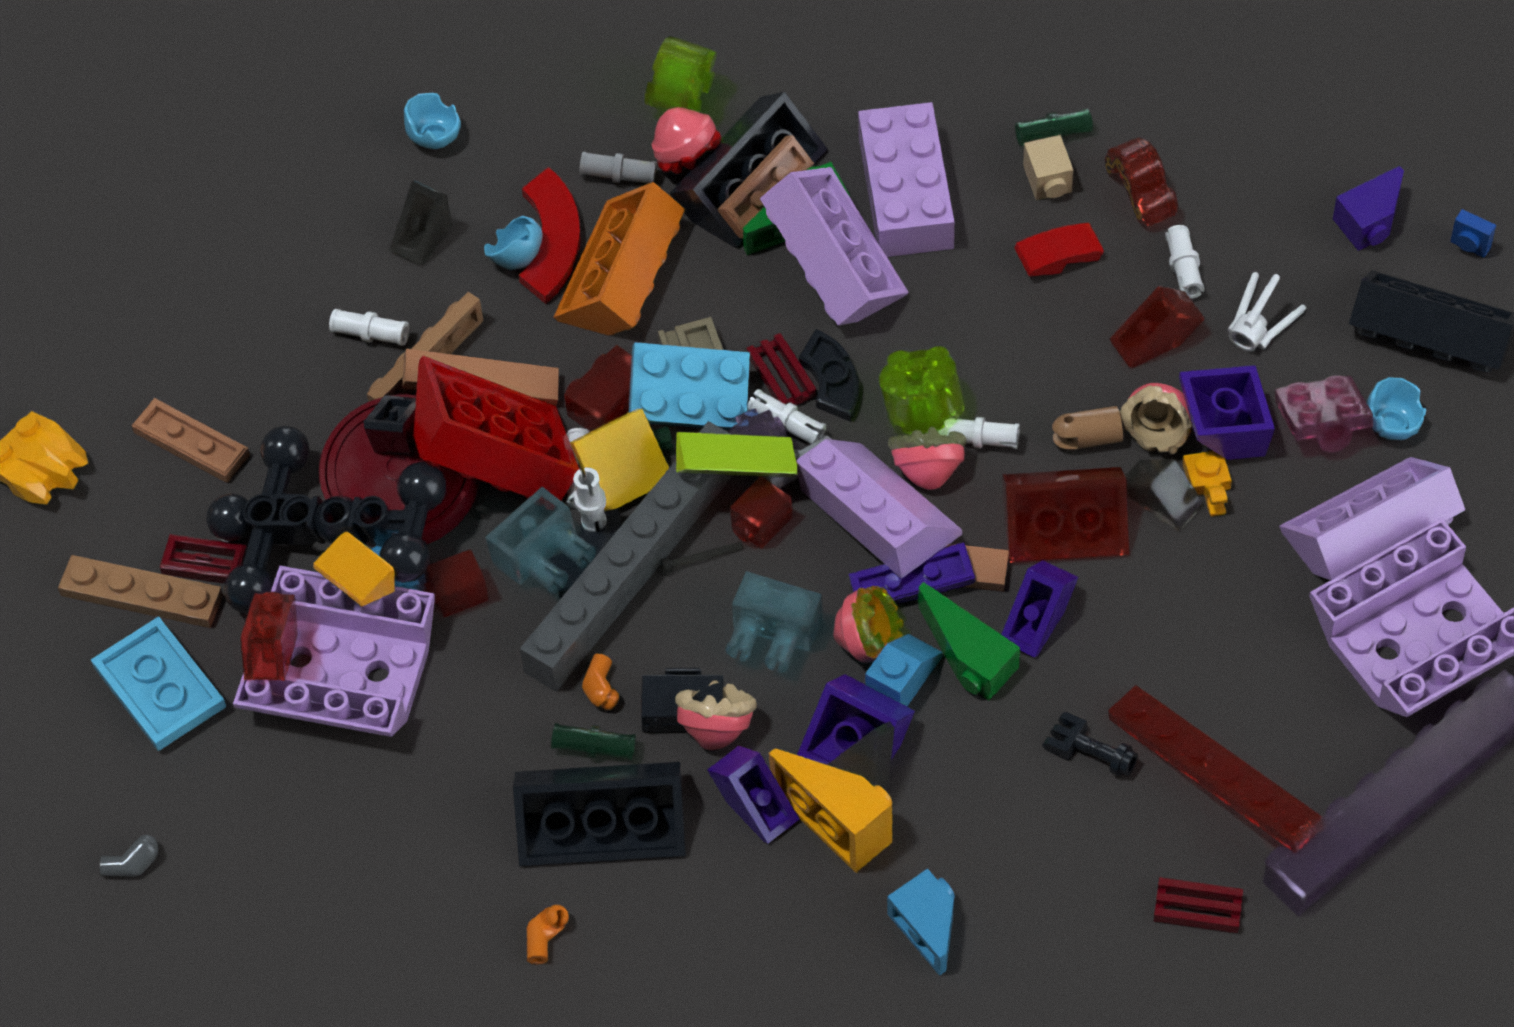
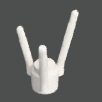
[1228,272,1307,352]

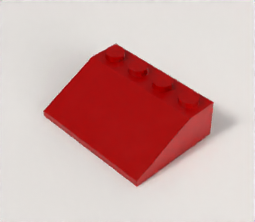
[413,355,580,508]

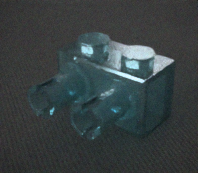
[485,487,596,594]
[725,571,823,672]

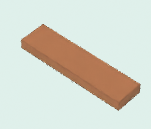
[403,349,559,406]

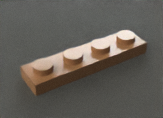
[367,292,483,401]
[58,555,223,628]

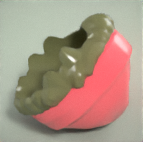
[888,427,967,490]

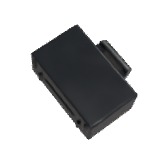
[641,668,724,732]

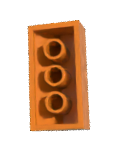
[553,182,685,336]

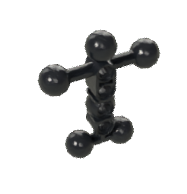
[206,425,447,614]

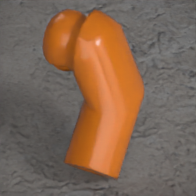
[582,653,619,710]
[527,905,569,965]

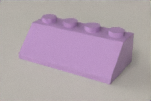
[760,167,909,326]
[796,439,962,579]
[1279,457,1465,580]

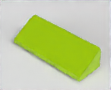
[676,432,797,477]

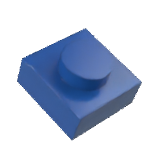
[1450,209,1496,258]

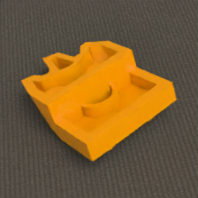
[0,411,88,505]

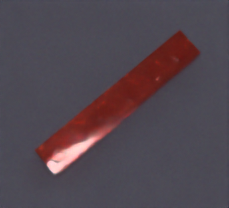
[1108,685,1324,853]

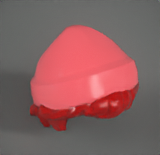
[652,107,721,174]

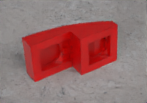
[1014,222,1104,276]

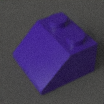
[1179,365,1275,460]
[797,674,915,786]

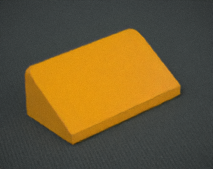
[313,532,395,607]

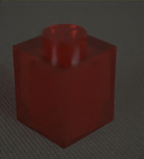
[730,476,792,549]
[423,549,489,618]

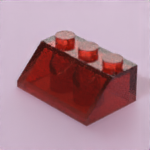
[1002,467,1129,563]

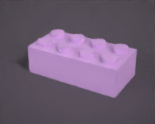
[858,102,955,257]

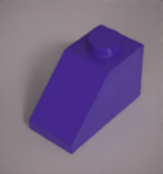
[1333,166,1404,251]
[1001,560,1078,658]
[707,746,799,844]

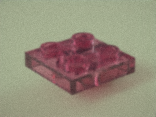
[1275,376,1373,452]

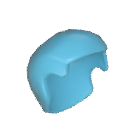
[404,93,461,149]
[484,215,543,270]
[1365,377,1427,440]

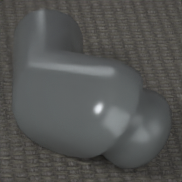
[100,835,158,877]

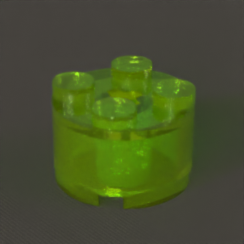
[644,36,717,113]
[879,346,965,434]

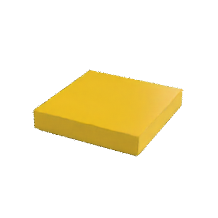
[570,408,669,511]

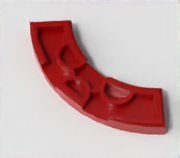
[519,167,581,304]

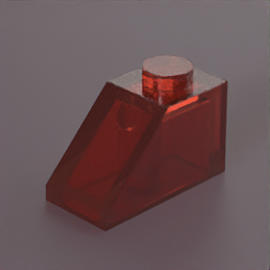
[1109,286,1205,368]

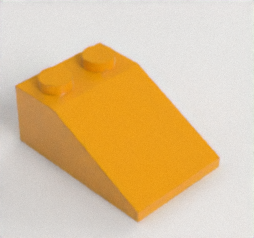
[769,748,893,873]

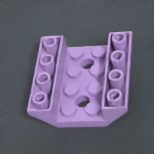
[1309,518,1514,717]
[233,566,435,737]

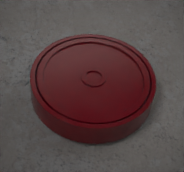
[319,394,480,547]

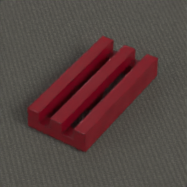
[746,333,817,405]
[159,534,247,584]
[1153,877,1243,933]

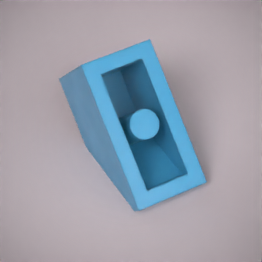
[865,634,943,706]
[887,868,955,976]

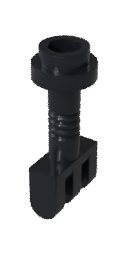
[1042,712,1138,776]

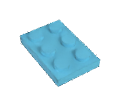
[629,342,750,431]
[91,616,226,751]

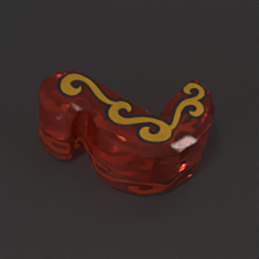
[1105,137,1178,227]

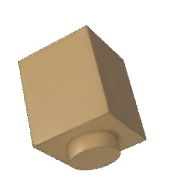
[1023,135,1073,200]

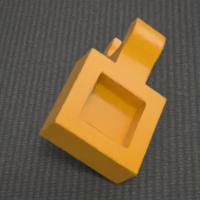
[1183,450,1232,517]

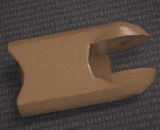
[1052,406,1123,450]

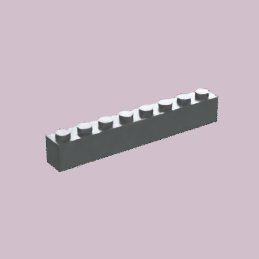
[520,421,733,692]

